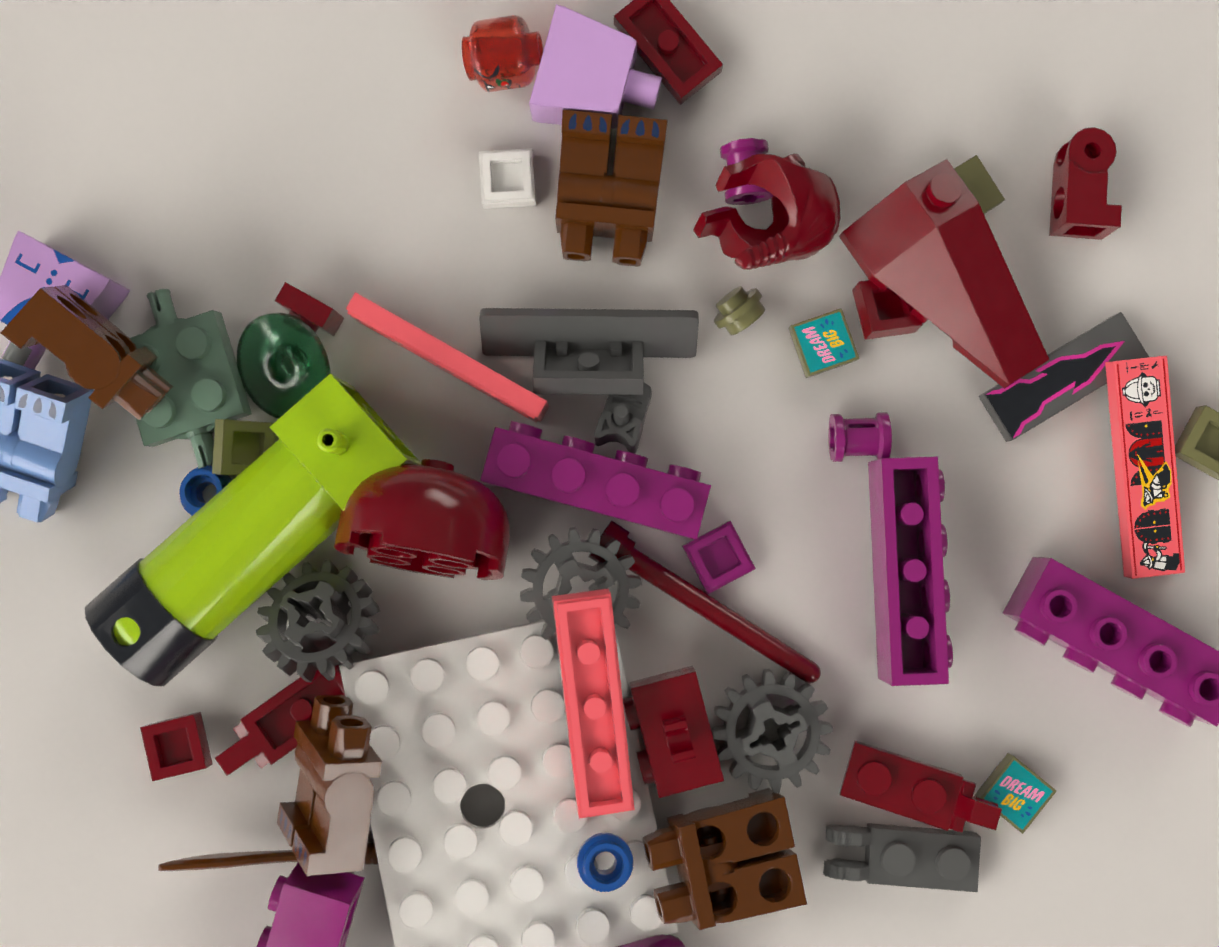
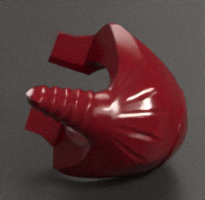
[693,153,841,270]

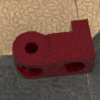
[1049,127,1122,240]

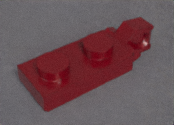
[215,664,345,776]
[839,740,1002,833]

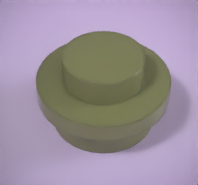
[713,286,766,335]

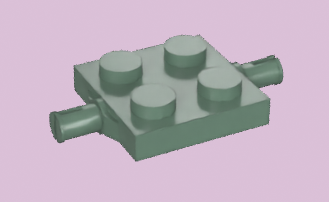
[130,289,252,469]

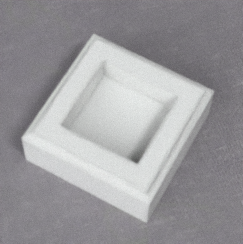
[479,148,536,209]

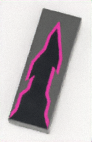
[978,312,1149,442]

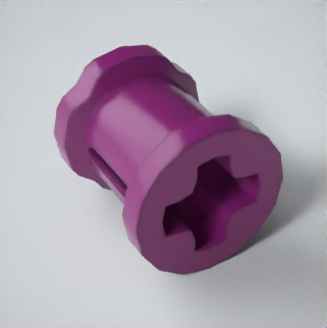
[720,138,773,205]
[828,412,892,462]

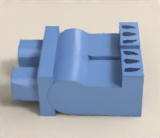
[0,359,94,523]

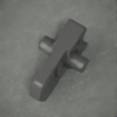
[594,383,652,454]

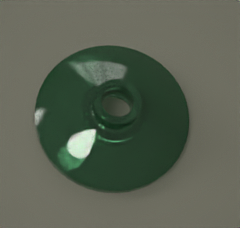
[237,312,331,419]

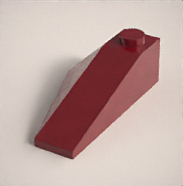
[839,159,1050,389]

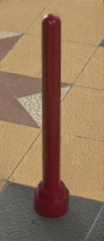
[588,520,821,683]

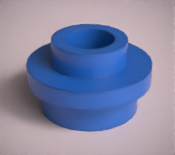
[179,465,232,516]
[577,833,633,892]

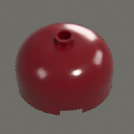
[334,459,510,580]

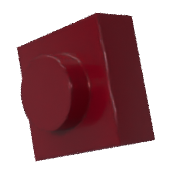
[852,280,923,340]
[274,282,344,337]
[140,711,213,782]

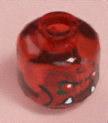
[462,15,544,92]

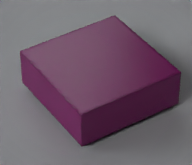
[682,521,756,594]

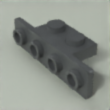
[479,308,699,395]

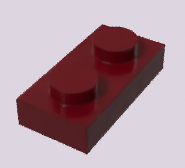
[614,0,723,105]

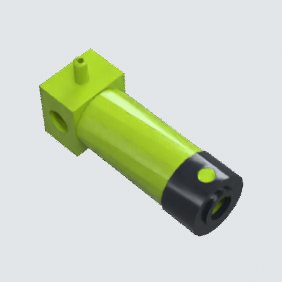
[85,373,421,687]

